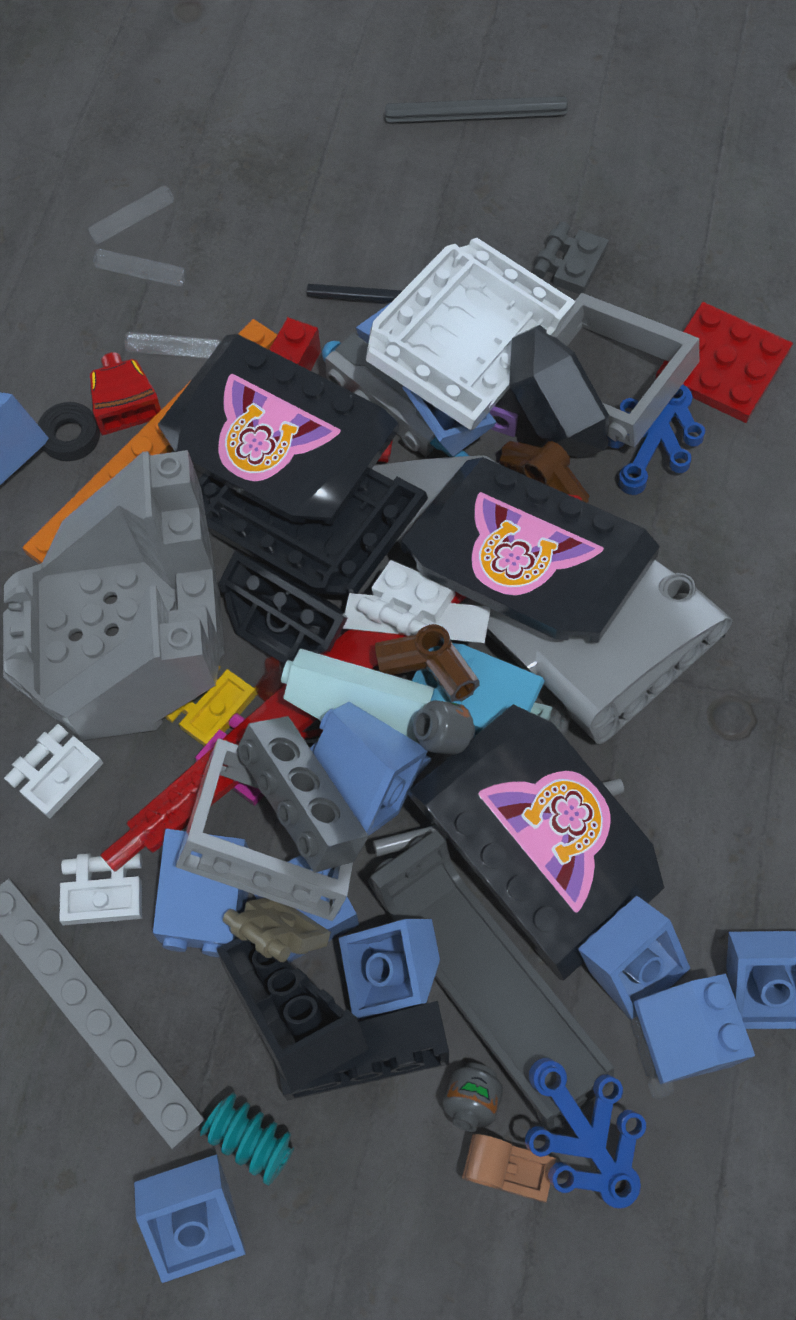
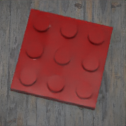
[655,302,793,423]

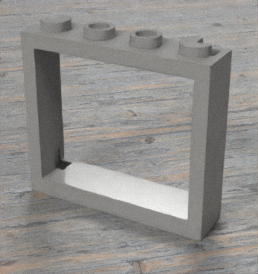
[553,293,699,448]
[175,738,353,921]

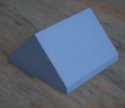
[402,386,496,456]

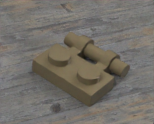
[223,898,331,962]

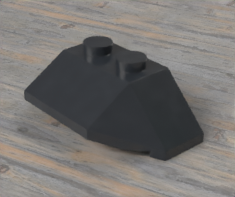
[509,325,609,458]
[219,551,348,664]

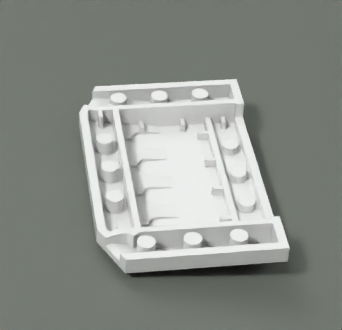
[366,238,576,430]

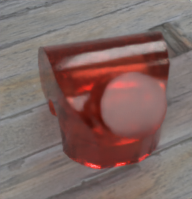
[254,657,285,702]

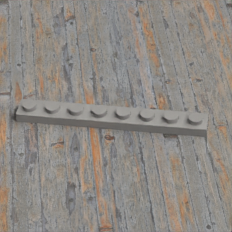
[0,878,206,1151]

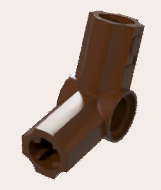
[499,441,590,503]
[375,624,480,702]

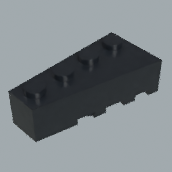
[216,938,369,1092]
[279,1001,449,1101]

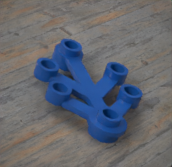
[607,384,705,495]
[525,1058,646,1208]

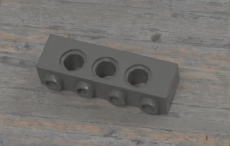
[237,716,369,873]

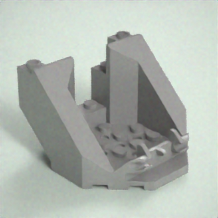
[3,450,225,740]

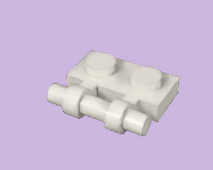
[358,560,456,636]
[4,724,103,819]
[60,853,142,925]

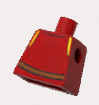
[90,352,161,436]

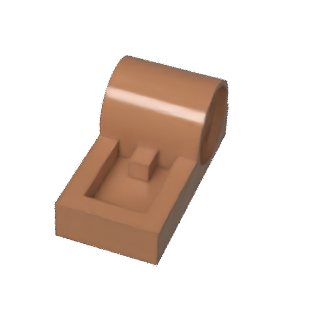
[462,1134,556,1203]

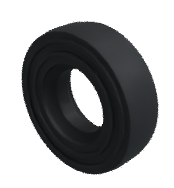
[38,402,100,461]

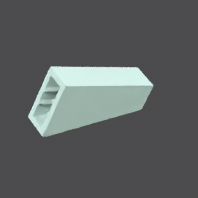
[281,649,434,744]

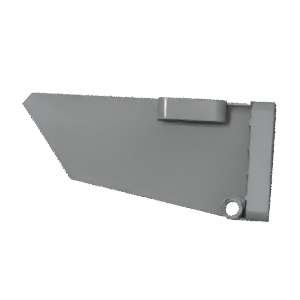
[372,456,732,744]

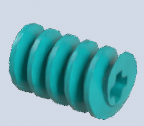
[200,1092,294,1186]

